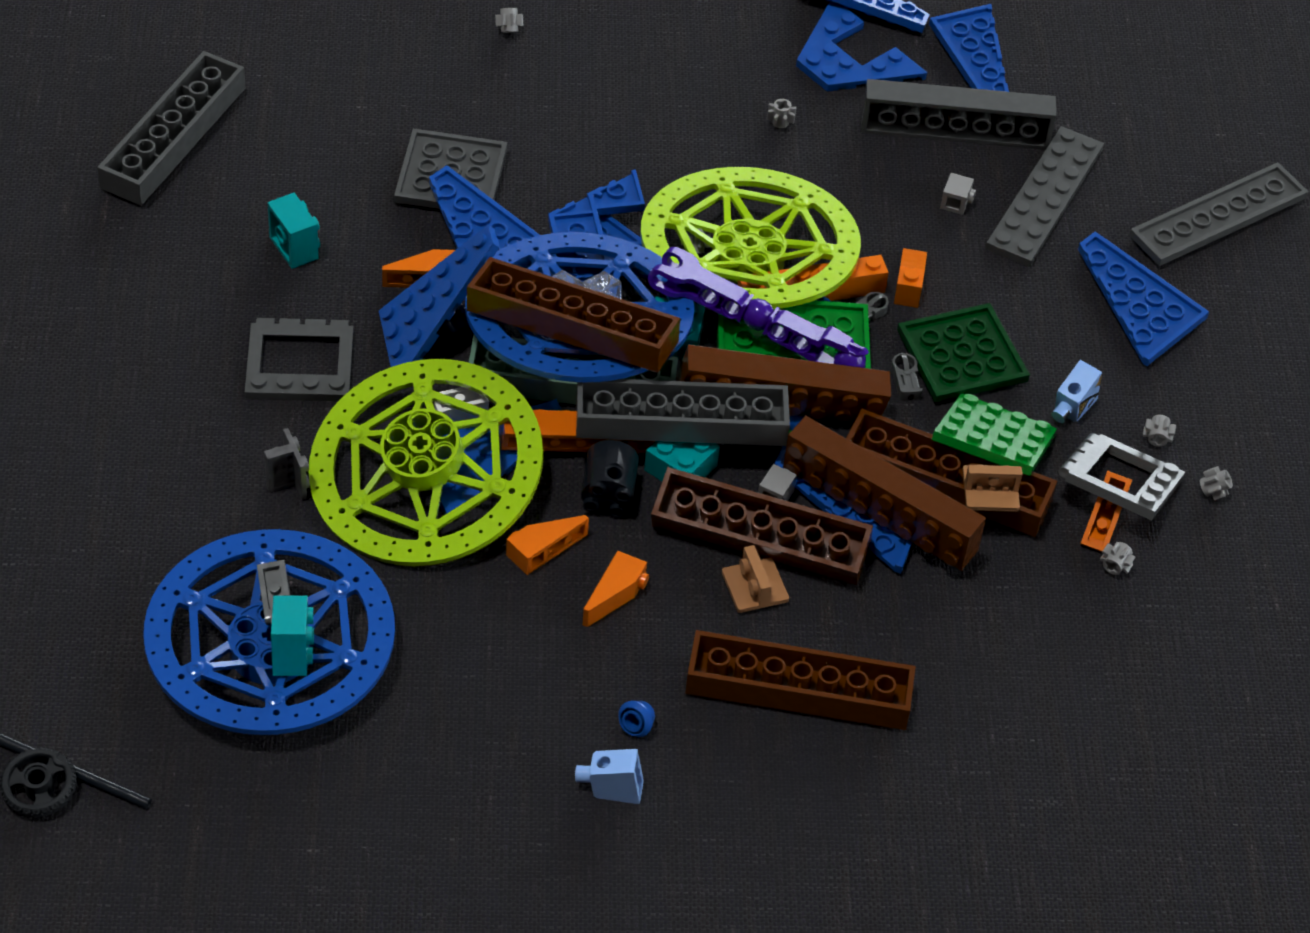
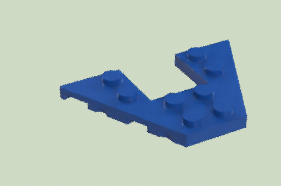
[796,1,927,92]
[548,170,648,279]

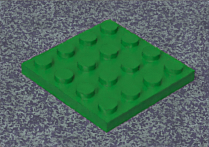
[932,394,1057,476]

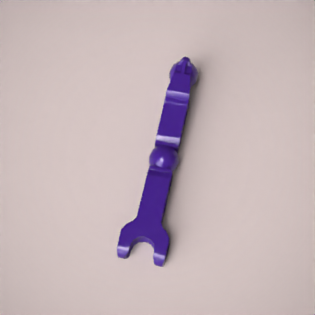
[648,247,869,368]

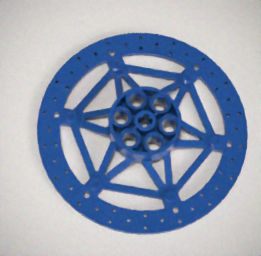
[465,232,694,382]
[143,529,395,735]

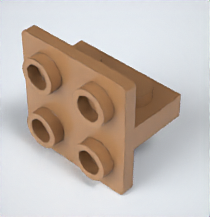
[962,465,1022,512]
[722,545,789,613]

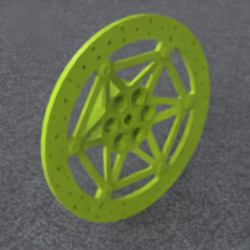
[640,167,861,309]
[308,359,544,566]

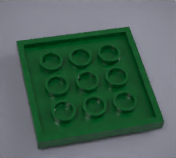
[897,303,1030,403]

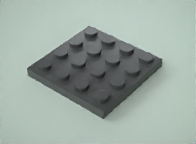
[394,128,508,209]

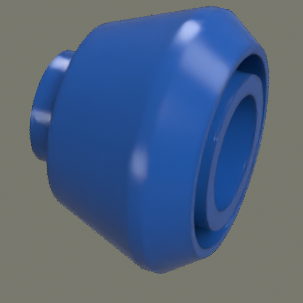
[618,701,655,737]

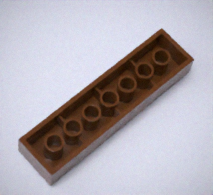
[467,257,680,373]
[676,345,891,423]
[846,409,1058,537]
[783,416,986,571]
[651,467,873,585]
[685,630,916,730]

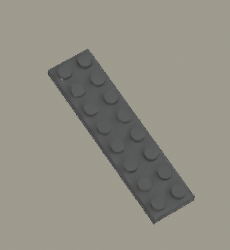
[985,126,1104,267]
[1129,162,1309,266]

